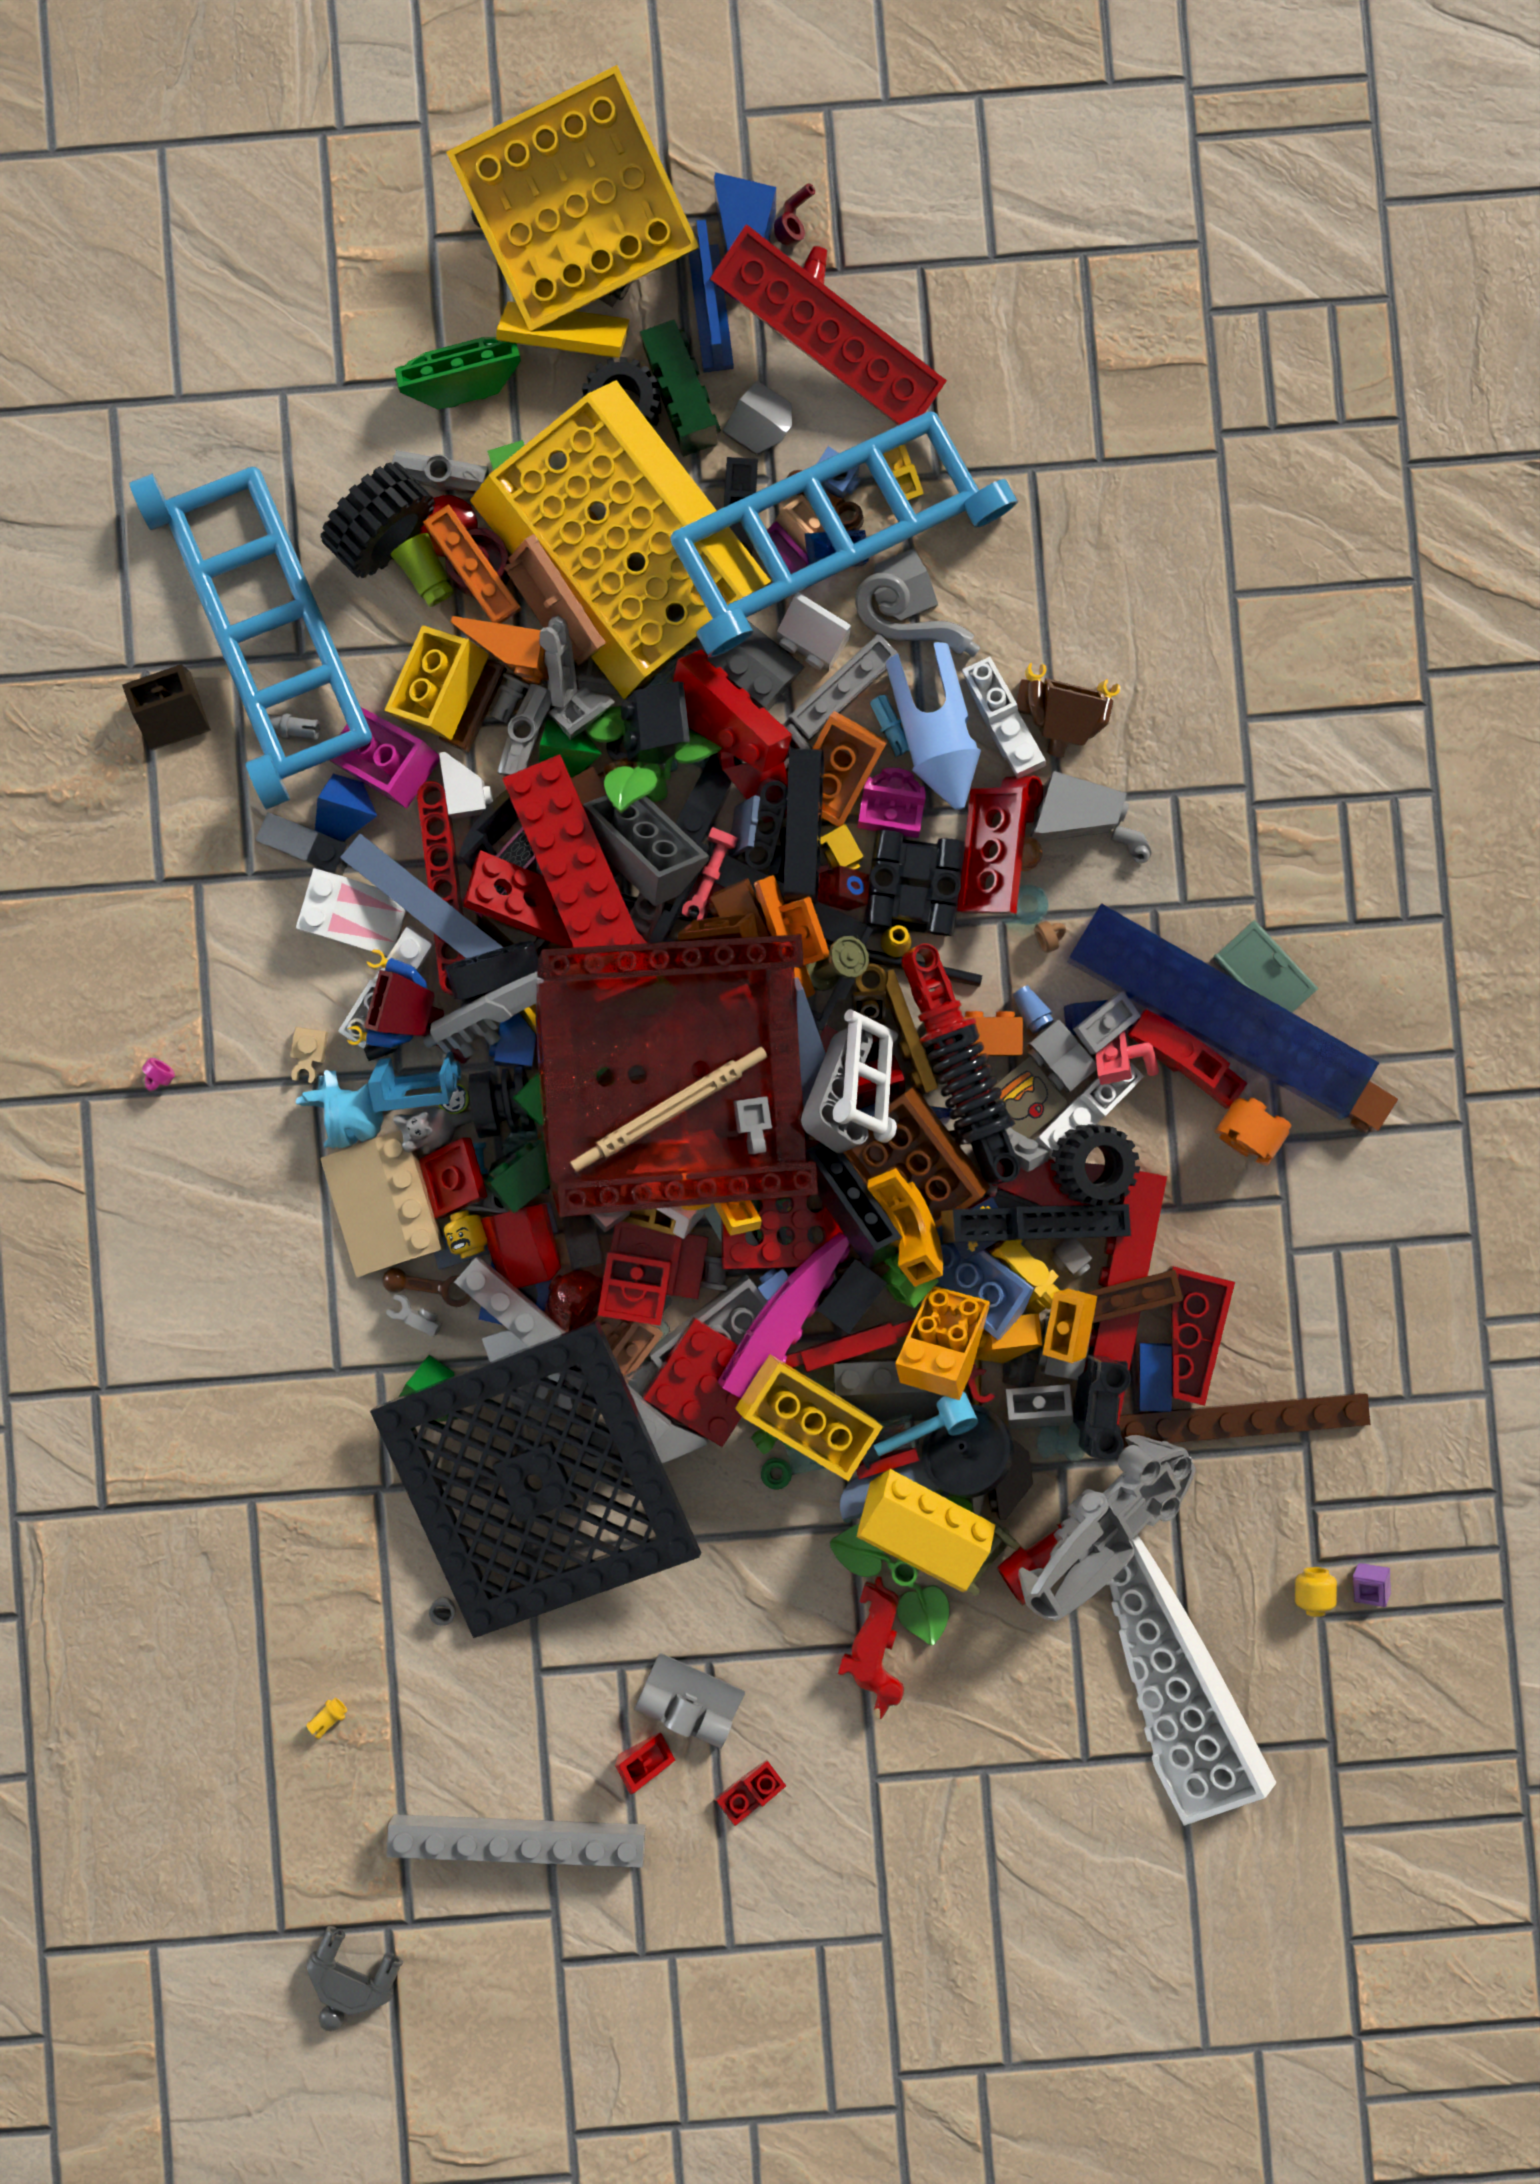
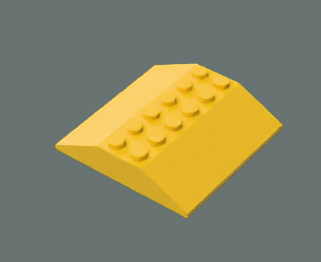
[446,65,700,331]

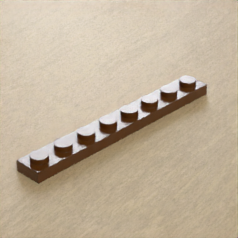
[1118,1392,1371,1447]

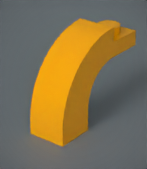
[868,1168,943,1287]

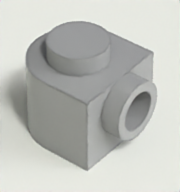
[1051,1238,1092,1279]

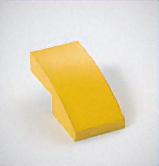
[883,444,924,500]

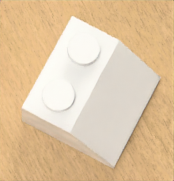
[777,592,851,671]

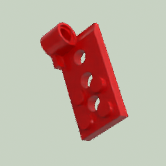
[957,776,1043,914]
[463,850,573,949]

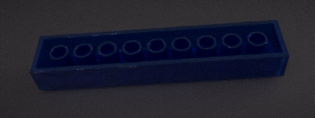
[1067,903,1379,1120]

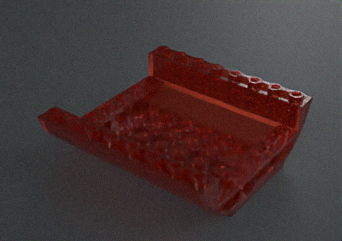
[535,934,818,1217]

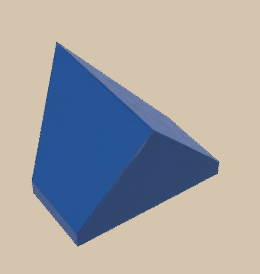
[315,773,377,842]

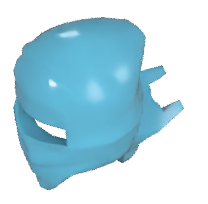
[296,1070,384,1149]

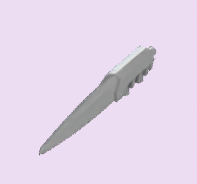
[423,946,622,1058]

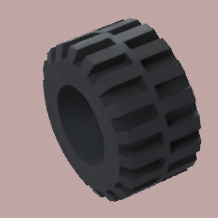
[581,357,661,426]
[1050,1124,1140,1206]

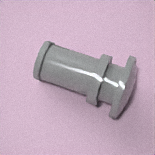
[490,673,530,724]

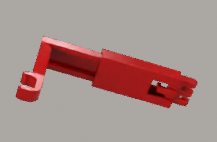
[785,1317,995,1403]

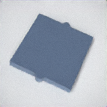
[728,795,760,858]

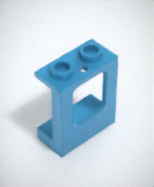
[368,1051,461,1112]

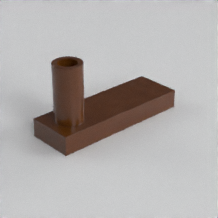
[1084,1269,1183,1323]

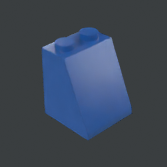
[714,172,776,254]

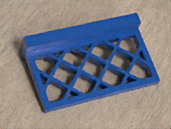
[688,219,734,373]

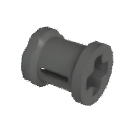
[700,1256,728,1291]

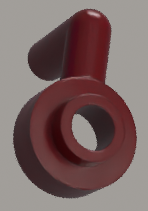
[774,183,815,247]

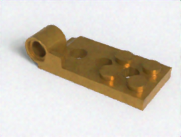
[854,963,938,1095]

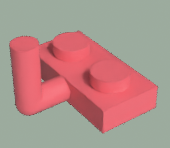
[1096,1030,1160,1085]

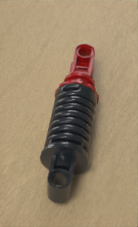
[901,943,1020,1184]

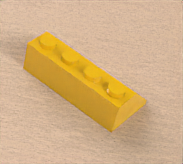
[856,1469,996,1592]

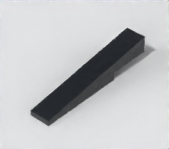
[941,1204,1131,1244]

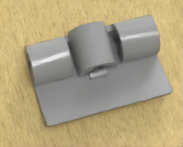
[634,1653,745,1749]

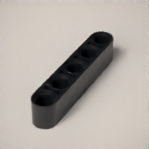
[784,749,824,904]

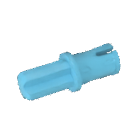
[870,695,909,757]

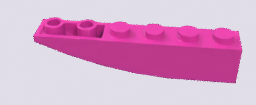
[718,1232,851,1398]

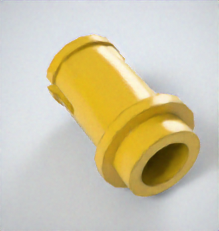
[306,1697,348,1739]

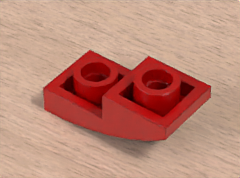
[714,1760,786,1826]

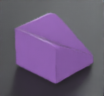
[1353,1563,1391,1607]

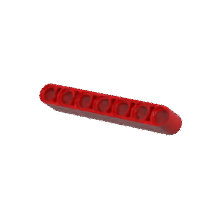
[417,781,466,997]

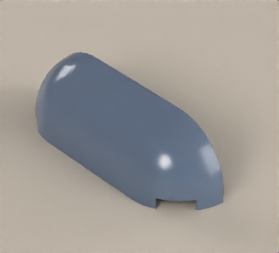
[840,1457,950,1523]

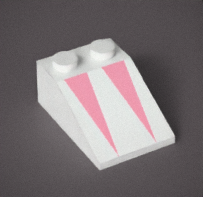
[296,868,406,956]

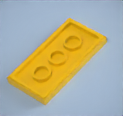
[496,301,630,358]

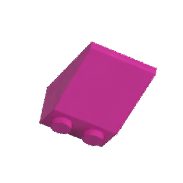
[329,707,440,809]

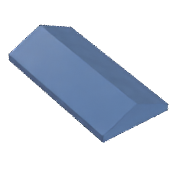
[935,1225,1034,1340]

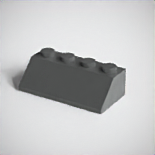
[674,610,805,711]
[583,795,709,906]
[833,1358,944,1422]

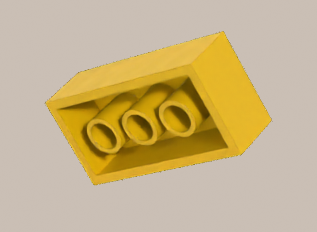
[735,1354,883,1481]

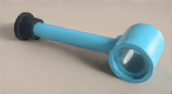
[862,1391,978,1469]

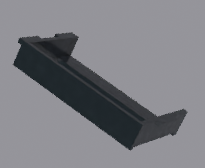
[648,841,873,1031]

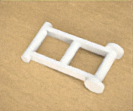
[833,1009,898,1143]

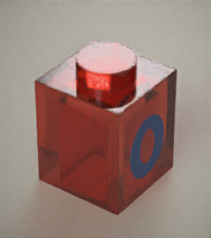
[819,865,869,911]

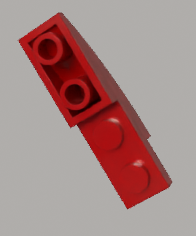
[1127,1009,1248,1109]

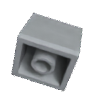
[1028,771,1129,843]

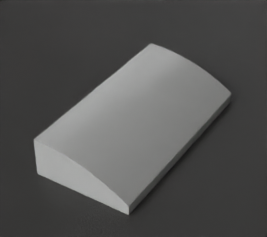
[649,1273,767,1368]

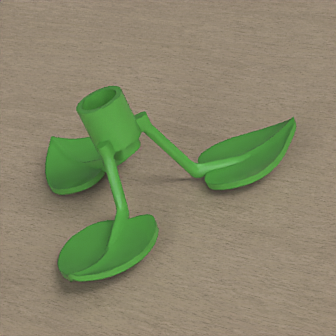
[586,706,722,813]
[830,1496,972,1646]

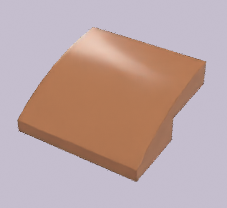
[588,1310,663,1383]

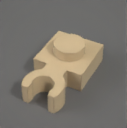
[290,1027,328,1083]

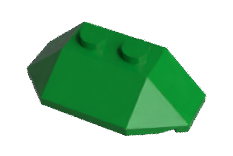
[395,337,521,410]

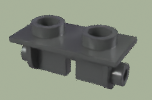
[1002,1326,1043,1388]

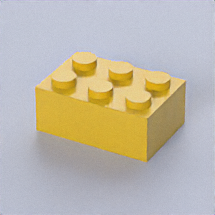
[384,625,489,740]

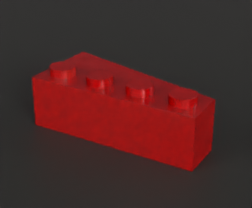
[673,649,792,773]
[1171,1266,1235,1406]

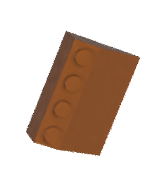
[843,1086,990,1229]

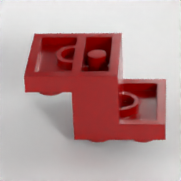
[597,1221,676,1326]

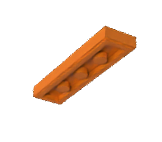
[423,504,521,624]

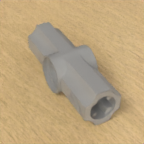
[392,450,489,494]

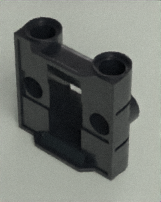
[863,830,966,936]
[1073,1354,1131,1459]

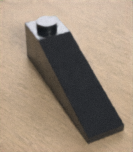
[675,753,744,844]

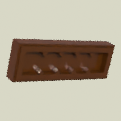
[439,659,507,753]

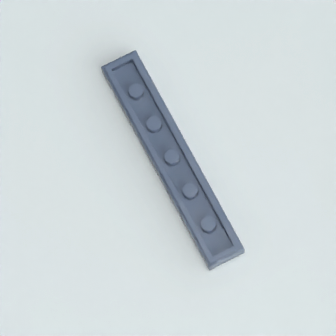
[340,833,503,959]

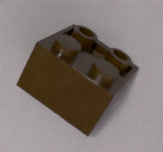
[122,664,211,751]

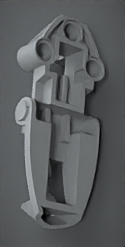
[1018,1435,1196,1622]

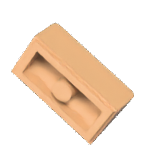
[775,495,834,563]

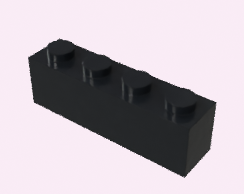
[800,1143,902,1268]

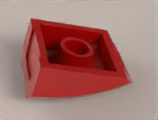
[481,1204,561,1288]

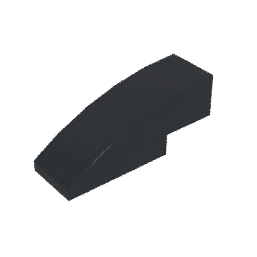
[724,457,759,556]

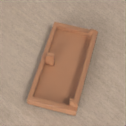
[504,534,606,666]

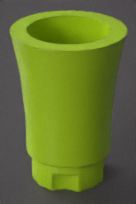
[391,533,454,607]

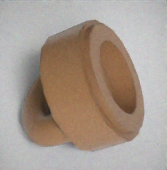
[1034,921,1066,953]

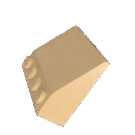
[320,1130,446,1278]

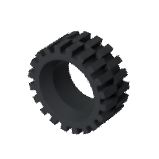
[320,462,435,578]

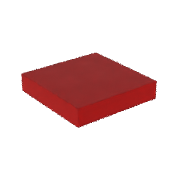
[419,1137,488,1219]

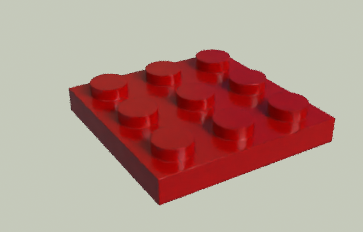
[642,1317,742,1447]

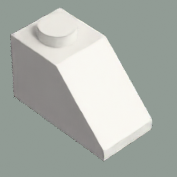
[439,752,493,819]

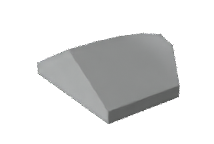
[723,381,792,456]
[873,548,938,622]
[549,687,615,740]

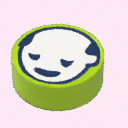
[439,1084,470,1114]

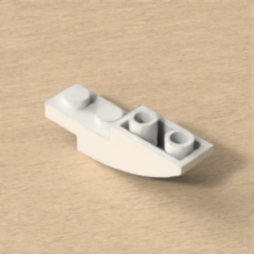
[962,657,1046,779]
[338,926,435,1049]
[1035,1062,1144,1161]

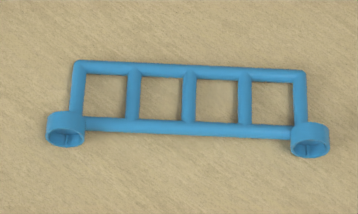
[670,411,1018,657]
[129,467,372,810]

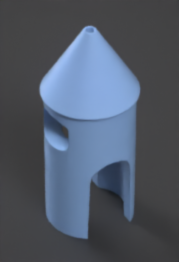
[885,642,981,810]

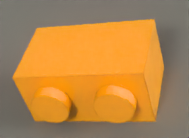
[1042,1288,1098,1363]

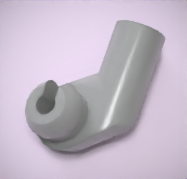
[1111,826,1151,864]

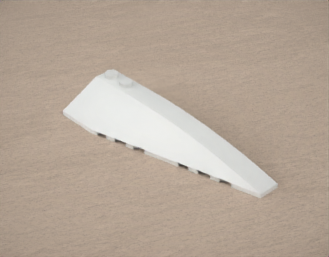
[1107,1534,1276,1826]

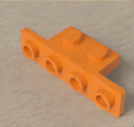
[754,875,829,998]

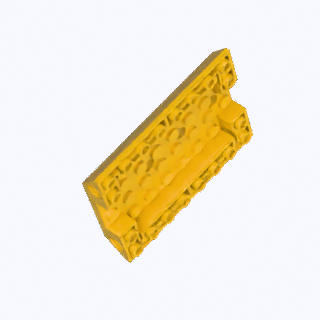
[470,380,772,700]

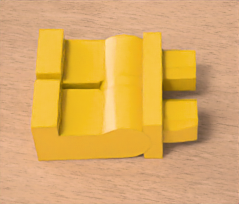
[986,1240,1060,1315]

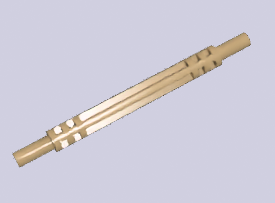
[569,1047,767,1173]

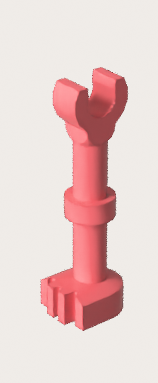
[682,827,738,920]

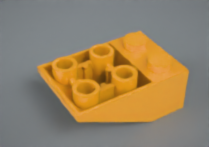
[895,1286,990,1400]

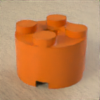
[1214,1097,1292,1166]

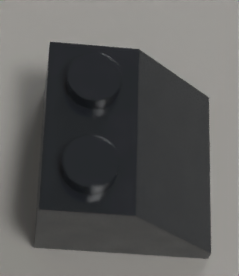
[620,681,690,764]

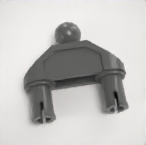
[307,1926,403,2032]

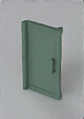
[1213,920,1318,1027]

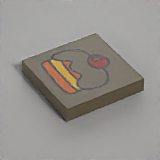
[994,1056,1070,1139]

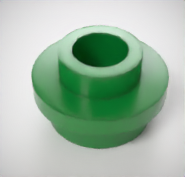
[761,1458,792,1490]

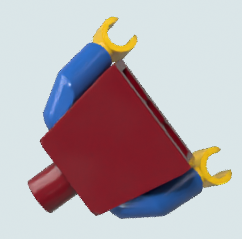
[346,949,444,1048]

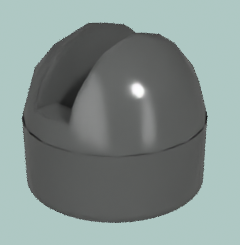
[429,1597,456,1626]

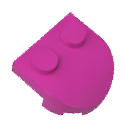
[857,768,926,838]

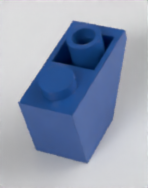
[489,1012,536,1070]

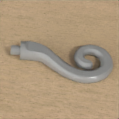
[855,572,980,657]

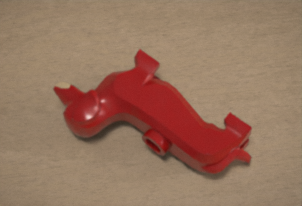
[837,1577,904,1719]

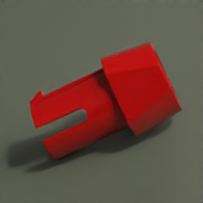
[996,1523,1075,1606]

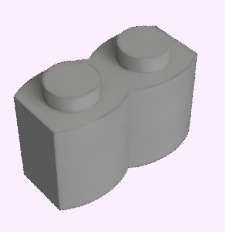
[1027,1019,1097,1092]

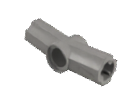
[497,683,552,777]

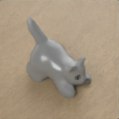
[393,1107,473,1155]

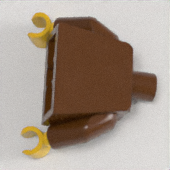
[1025,663,1120,758]

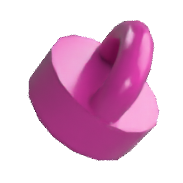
[142,1058,175,1091]

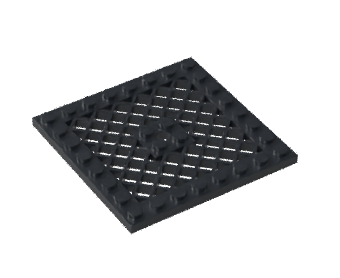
[370,1320,702,1639]

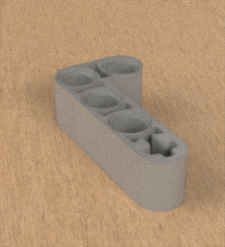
[801,1028,873,1153]

